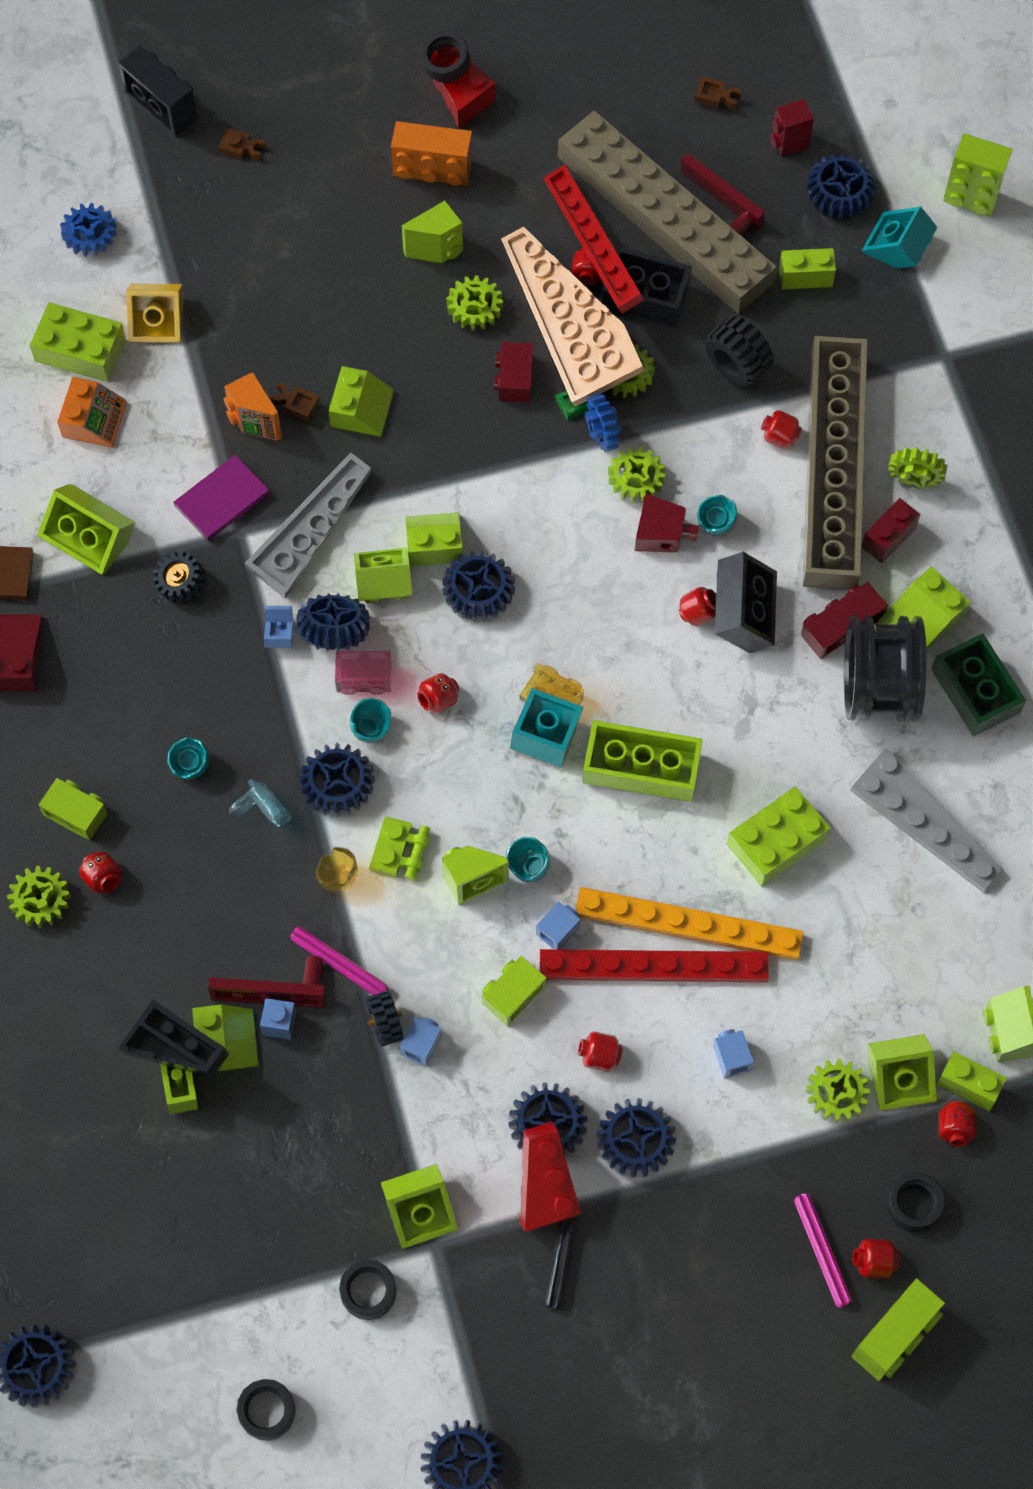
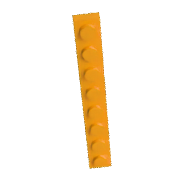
[575,887,804,961]

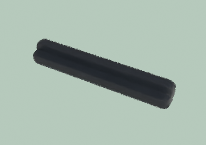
[545,1221,575,1310]

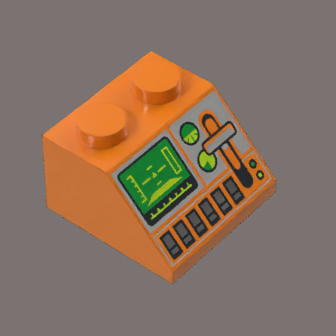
[223,372,282,441]
[57,377,127,448]

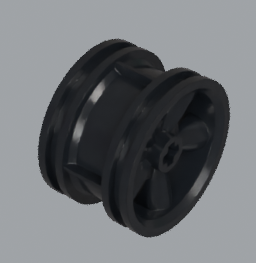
[843,615,927,722]

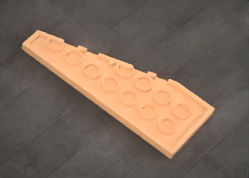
[501,227,645,407]

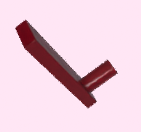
[681,153,765,235]
[208,956,326,1008]

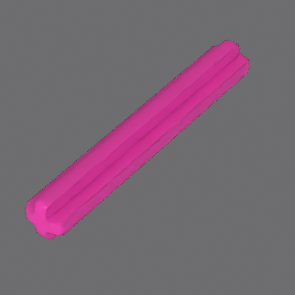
[290,926,388,995]
[794,1193,852,1308]

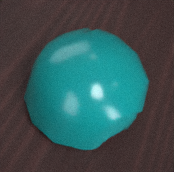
[697,494,738,535]
[350,697,391,743]
[167,737,210,780]
[506,837,551,883]

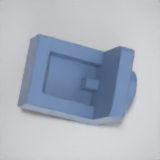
[264,606,294,648]

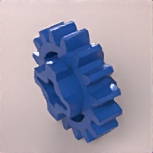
[60,203,117,257]
[585,393,621,452]

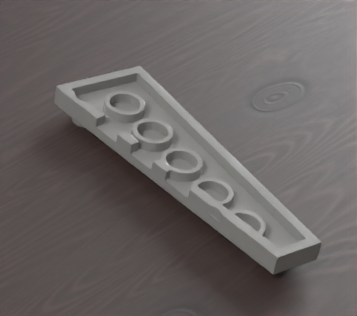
[245,453,371,598]
[850,748,1003,893]

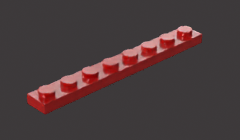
[543,165,644,314]
[539,949,769,983]

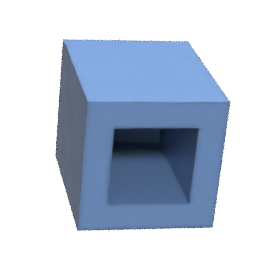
[536,901,580,949]
[260,998,297,1040]
[400,1017,442,1067]
[713,1029,754,1078]

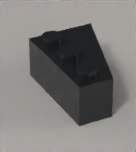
[118,1000,230,1078]

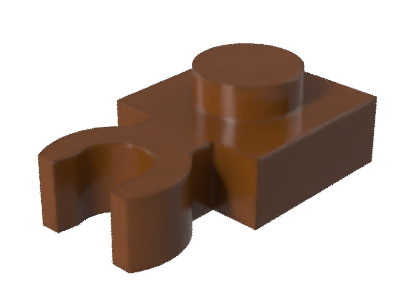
[694,76,741,109]
[218,127,266,161]
[270,383,320,422]

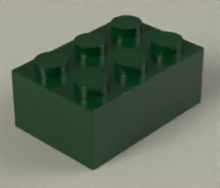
[931,633,1026,737]

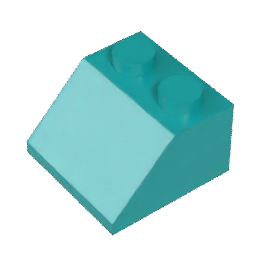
[862,206,937,268]
[510,688,584,767]

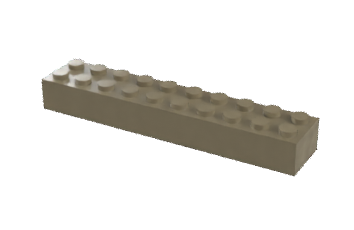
[558,111,777,314]
[803,336,867,590]

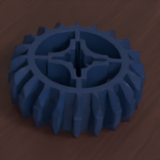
[806,153,876,220]
[442,550,515,622]
[296,593,370,652]
[299,742,375,817]
[509,1082,588,1154]
[597,1098,676,1178]
[0,1324,76,1408]
[421,1420,503,1489]

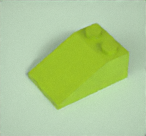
[876,566,971,652]

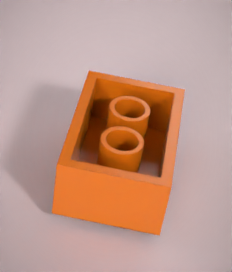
[391,121,473,186]

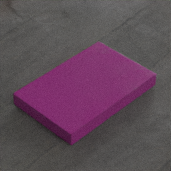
[173,455,270,541]

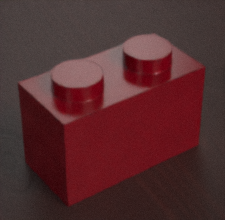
[770,99,814,157]
[494,342,533,402]
[861,498,921,564]

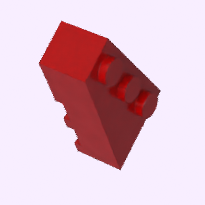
[431,47,495,129]
[519,1122,581,1232]

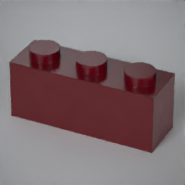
[801,582,888,660]

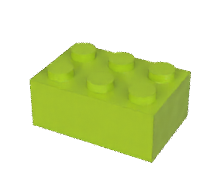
[943,133,1013,217]
[30,302,126,382]
[727,786,831,887]
[851,1278,945,1381]

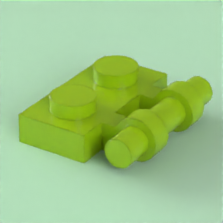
[369,816,431,881]

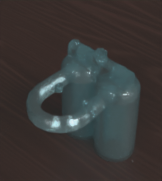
[229,779,292,828]

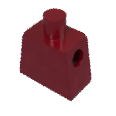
[635,494,700,553]

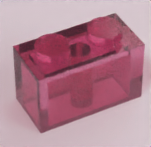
[335,651,392,695]

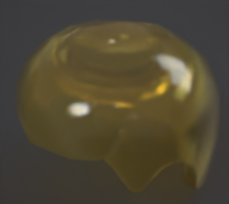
[316,847,359,892]

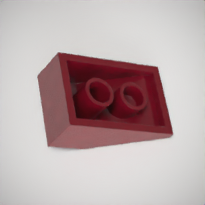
[0,614,43,691]

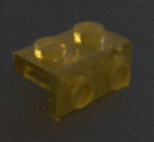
[519,663,584,705]

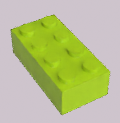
[582,720,703,802]

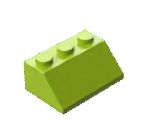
[37,483,136,575]

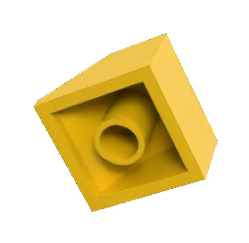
[126,283,183,342]

